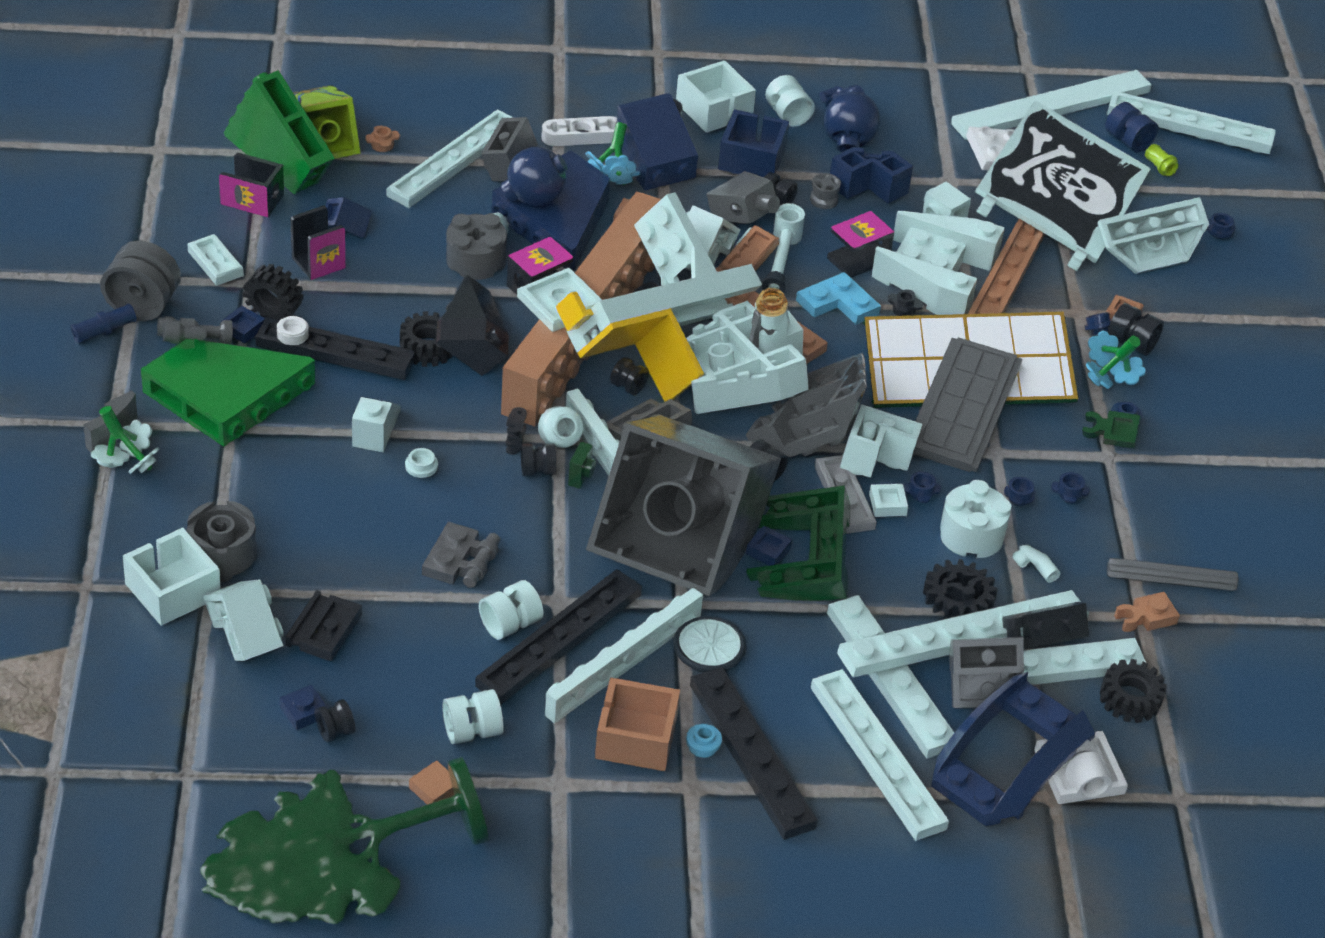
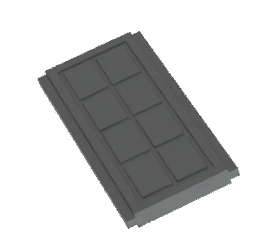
[913,337,1023,472]

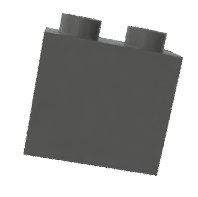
[586,415,781,596]

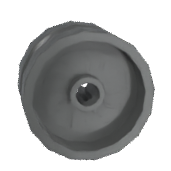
[100,240,181,321]

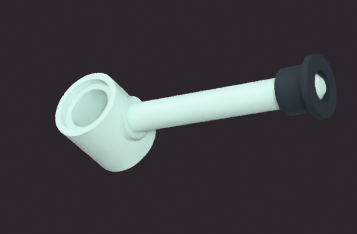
[762,204,805,296]

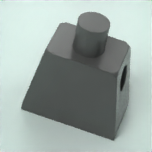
[706,171,780,224]

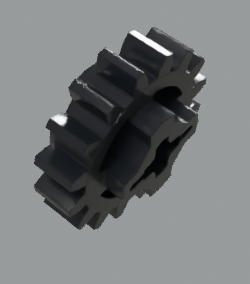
[923,559,998,619]

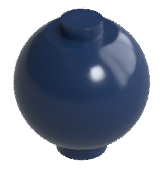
[824,90,880,152]
[501,147,568,207]

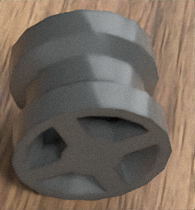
[810,173,841,209]

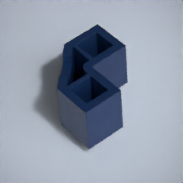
[830,147,913,203]

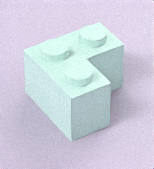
[685,205,741,271]
[840,404,922,478]
[203,580,283,661]

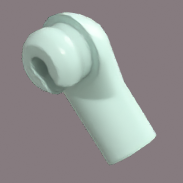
[1012,545,1061,583]

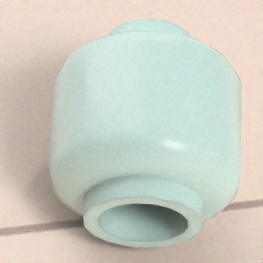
[538,406,583,448]

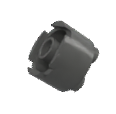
[446,213,507,280]
[187,501,257,582]

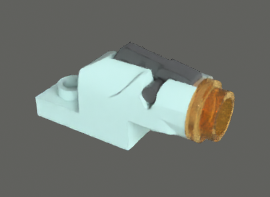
[749,288,804,355]

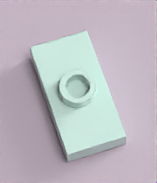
[187,234,244,286]

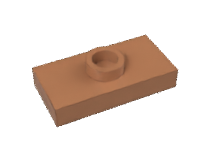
[719,225,779,271]

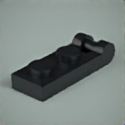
[1002,602,1089,651]

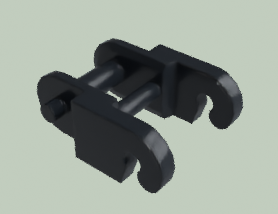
[505,407,527,455]

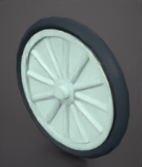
[673,616,746,672]

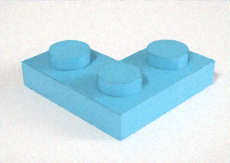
[796,272,881,325]

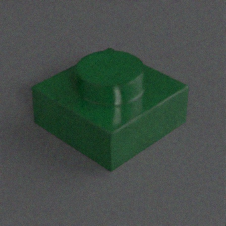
[568,442,596,489]

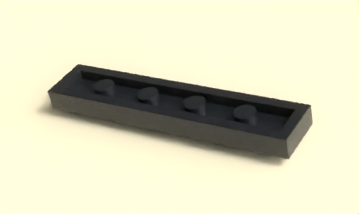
[255,317,415,380]

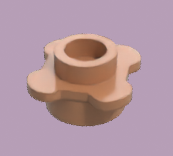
[366,125,400,152]

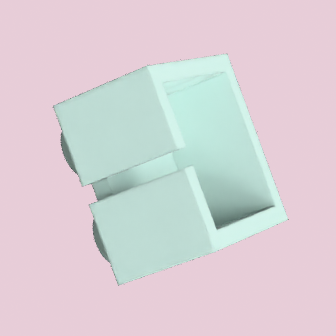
[676,60,756,133]
[122,528,221,626]

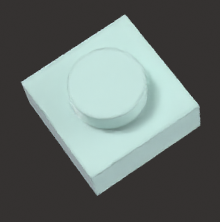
[869,484,908,517]

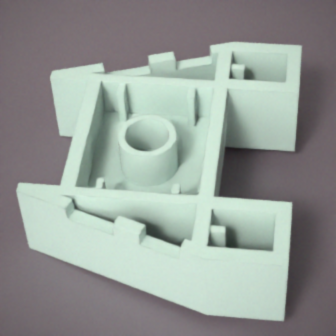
[872,211,1005,315]
[686,301,809,414]

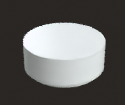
[277,316,309,345]

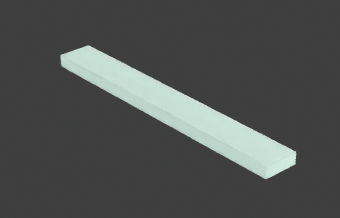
[951,70,1151,140]

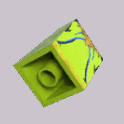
[294,85,361,159]

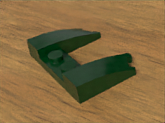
[746,485,850,601]

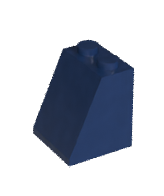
[617,93,698,191]

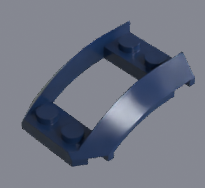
[931,672,1095,826]

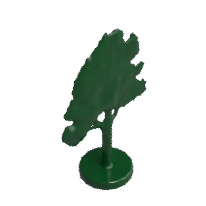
[200,757,489,925]

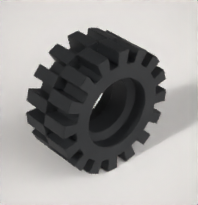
[243,264,304,320]
[400,311,453,367]
[1099,659,1167,723]

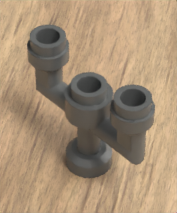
[157,316,233,345]

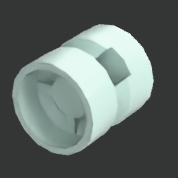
[765,75,815,127]
[479,580,543,640]
[443,689,503,745]

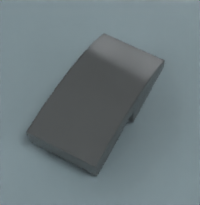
[83,390,138,453]

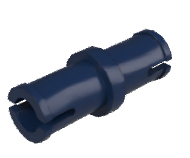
[70,303,137,344]

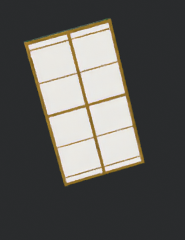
[863,312,1079,408]

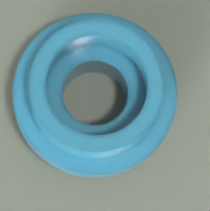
[686,724,722,758]

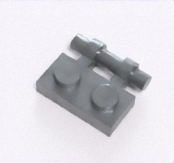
[422,521,501,588]

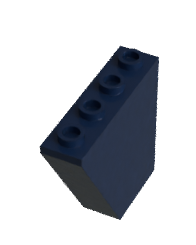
[491,150,610,271]

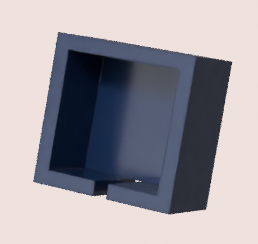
[718,109,789,177]

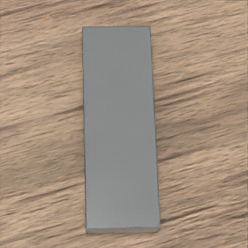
[815,455,876,534]

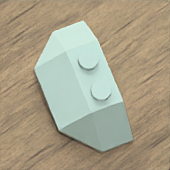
[1098,197,1209,274]

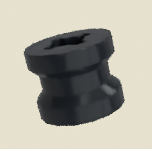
[610,357,649,396]
[315,699,355,742]

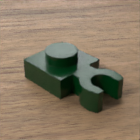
[1082,411,1141,448]

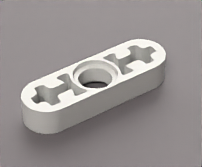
[542,116,617,146]

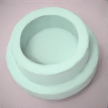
[405,448,438,478]

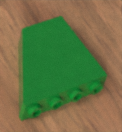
[224,70,335,194]
[141,339,315,447]

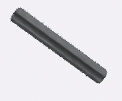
[1107,558,1239,591]

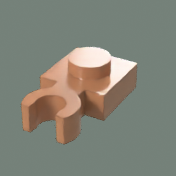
[1114,592,1180,632]

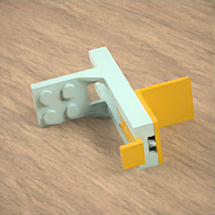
[556,192,762,402]

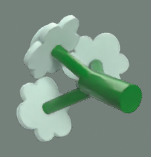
[91,406,160,474]

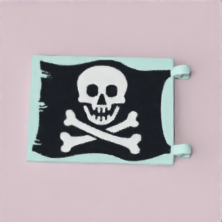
[975,100,1151,271]

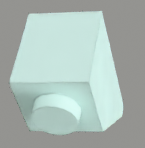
[352,397,401,453]

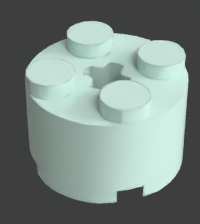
[940,480,1012,558]

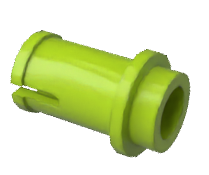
[1145,144,1179,176]

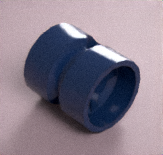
[1105,102,1158,153]

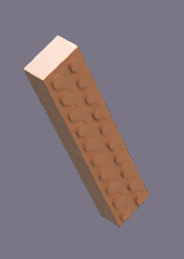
[501,191,661,426]

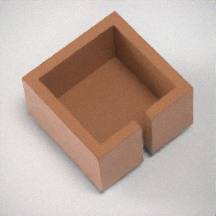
[595,677,680,771]

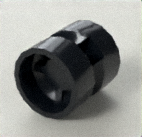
[1108,302,1164,356]

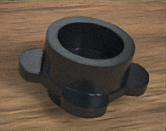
[888,289,923,316]

